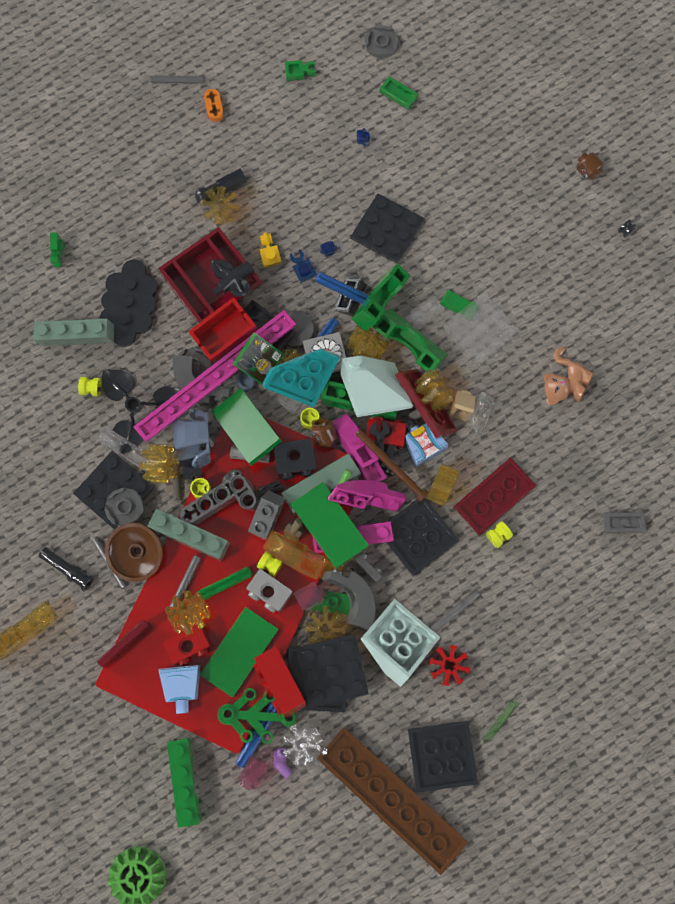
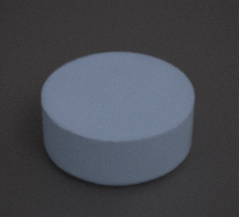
[236,373,255,392]

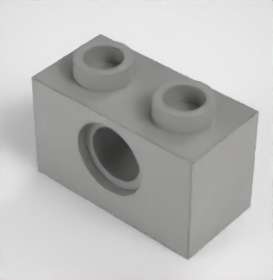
[246,569,293,613]

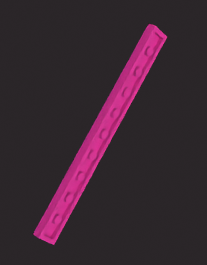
[134,310,296,443]

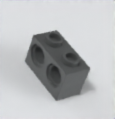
[248,490,286,540]

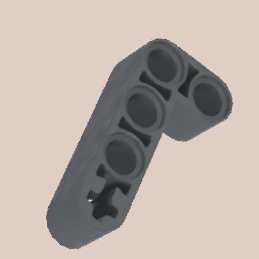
[180,475,261,525]

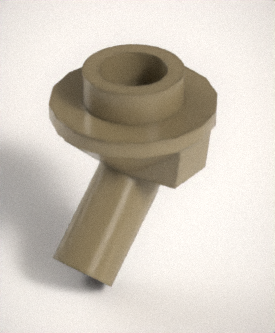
[284,518,304,541]

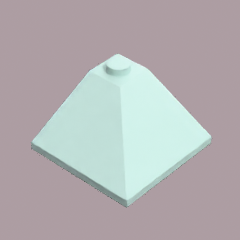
[340,356,413,417]
[361,599,440,687]

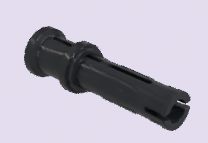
[38,547,94,592]

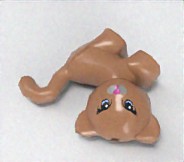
[543,346,594,405]

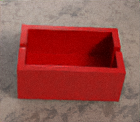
[188,297,258,365]
[253,646,306,718]

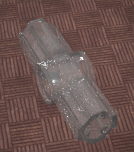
[97,426,155,471]

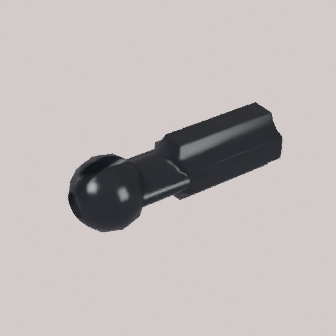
[195,168,247,205]

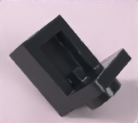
[381,444,396,477]
[177,458,202,481]

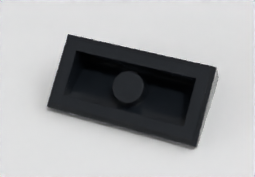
[334,278,367,317]

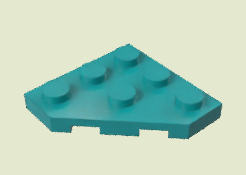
[262,348,340,407]

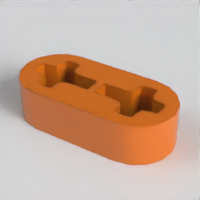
[204,89,224,122]

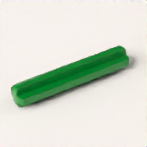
[196,567,252,601]

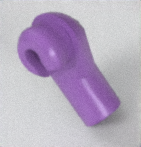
[273,747,293,779]

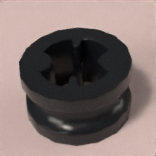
[618,219,636,238]

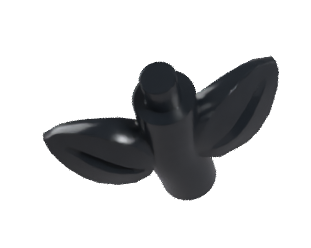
[211,259,254,297]

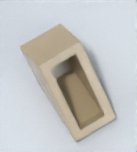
[448,390,476,422]

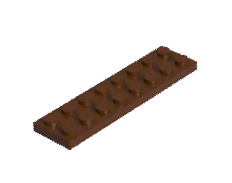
[317,727,468,875]

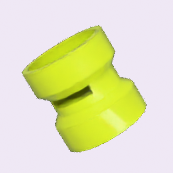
[78,376,102,397]
[300,408,320,430]
[190,478,212,499]
[486,521,513,548]
[257,550,284,577]

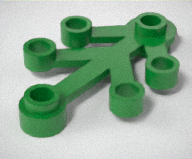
[218,688,297,744]

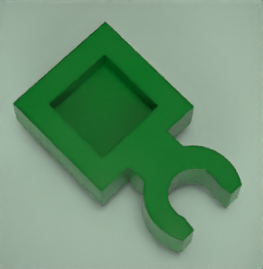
[285,60,316,81]
[50,232,65,268]

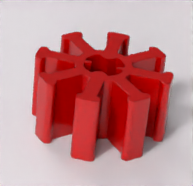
[428,645,470,686]

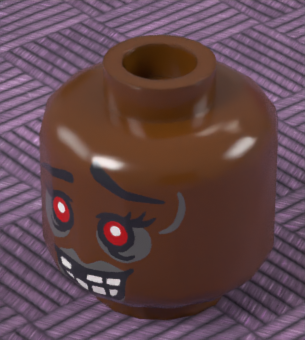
[576,152,603,180]
[310,418,337,448]

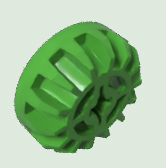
[108,846,166,904]

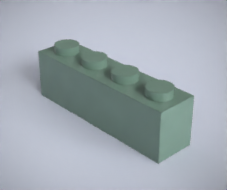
[33,319,114,346]
[282,453,361,516]
[147,509,230,562]

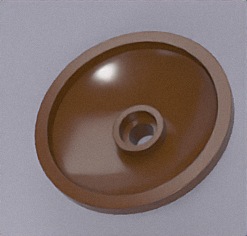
[105,523,163,582]

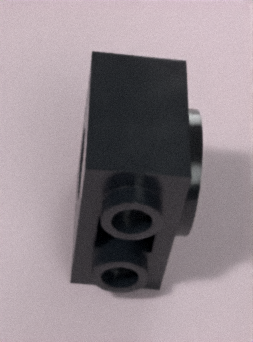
[274,439,317,480]

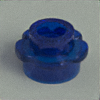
[357,128,370,146]
[320,241,337,257]

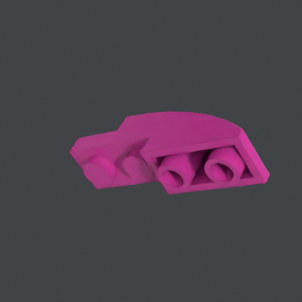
[332,414,387,482]
[328,480,406,512]
[312,521,394,553]

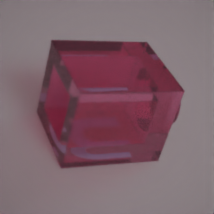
[293,581,326,613]
[238,756,269,791]

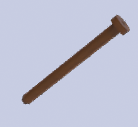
[356,430,429,502]

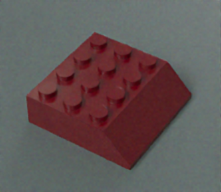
[158,227,263,323]

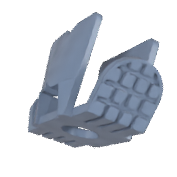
[173,409,211,469]

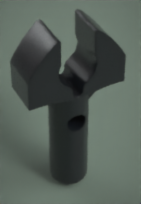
[369,421,390,452]

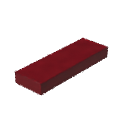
[97,620,151,668]

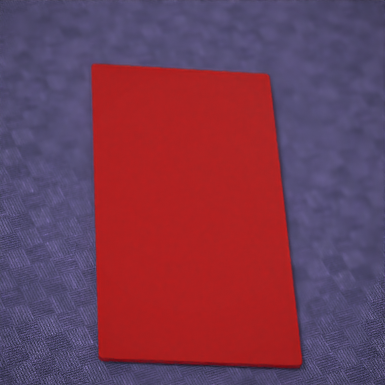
[95,417,364,754]

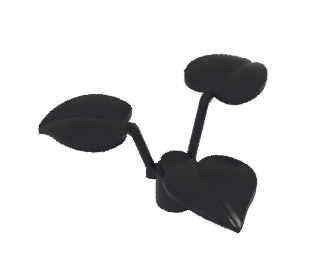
[102,369,180,454]

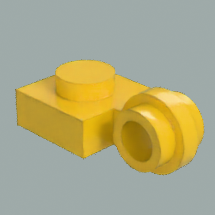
[259,232,282,268]

